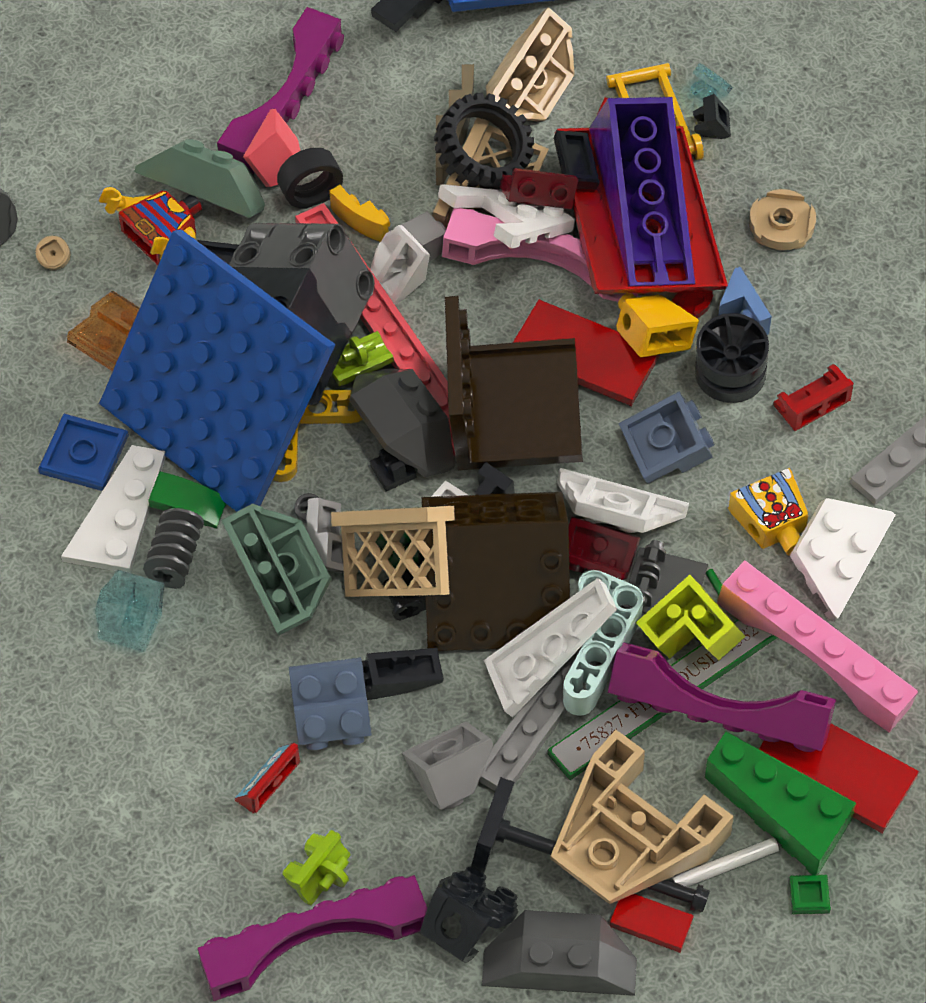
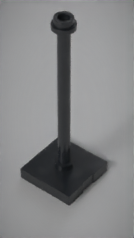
[471,777,710,912]

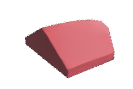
[243,109,301,187]

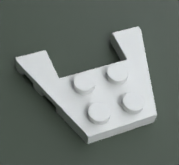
[438,184,575,248]

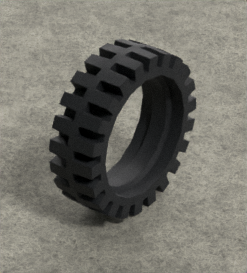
[434,92,534,190]

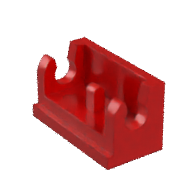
[773,364,854,431]

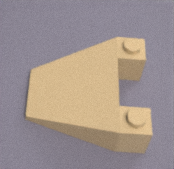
[550,730,734,904]

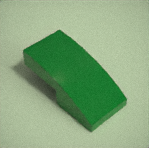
[149,471,226,528]

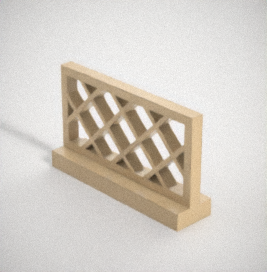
[432,118,549,229]
[331,506,455,597]

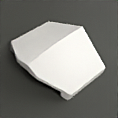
[370,225,430,305]

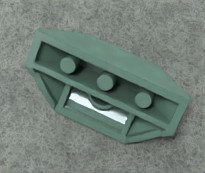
[134,139,265,218]
[221,504,332,635]

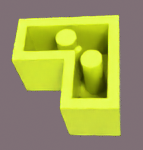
[636,575,746,660]

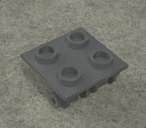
[621,540,708,614]

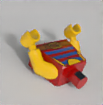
[99,187,202,265]

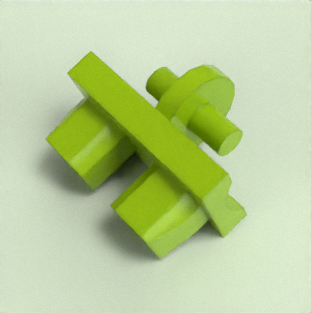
[332,331,394,386]
[283,830,351,906]

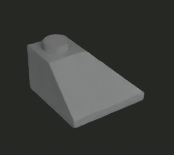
[402,721,493,809]

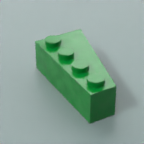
[705,731,856,875]

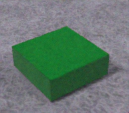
[789,875,831,914]

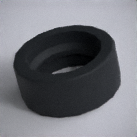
[277,148,343,209]

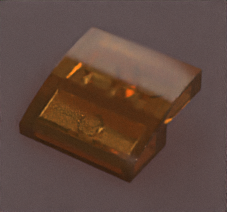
[67,291,140,371]

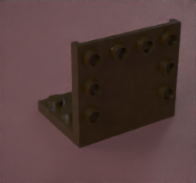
[445,296,583,471]
[421,492,570,651]

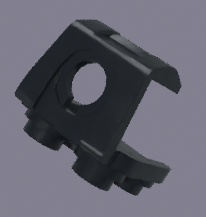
[420,867,518,963]

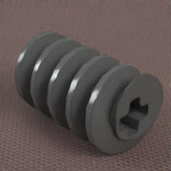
[143,508,204,589]

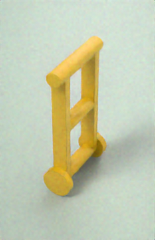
[606,63,704,160]

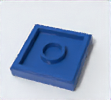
[38,414,129,491]

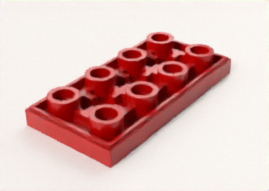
[513,299,660,406]
[759,723,919,834]

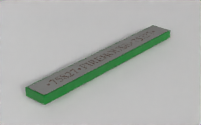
[548,620,778,780]

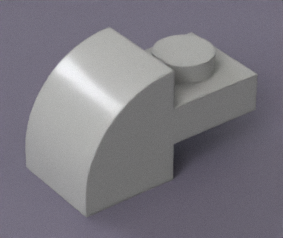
[306,498,344,573]

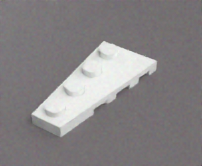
[61,445,166,574]
[484,578,617,718]

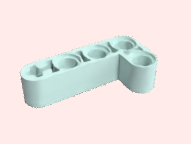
[563,570,643,716]

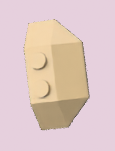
[486,7,574,122]

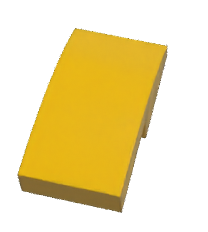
[329,185,390,242]

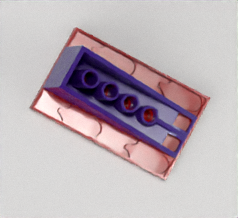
[555,97,728,295]

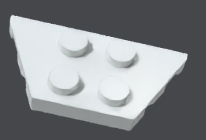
[557,468,689,533]
[790,498,896,621]

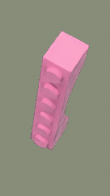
[442,208,638,302]
[717,560,918,733]

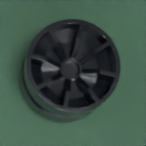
[695,313,769,403]

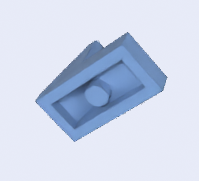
[718,267,772,335]

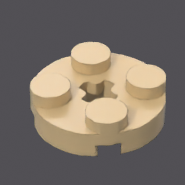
[749,189,816,250]

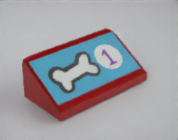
[235,742,300,814]

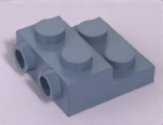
[618,391,715,484]
[288,657,371,750]

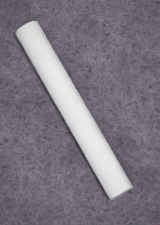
[671,837,779,887]

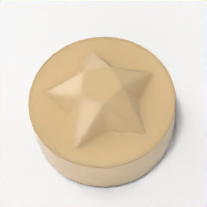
[36,236,71,270]

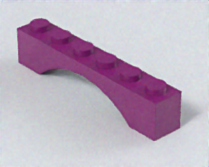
[217,7,344,174]
[607,642,837,752]
[197,875,428,1001]

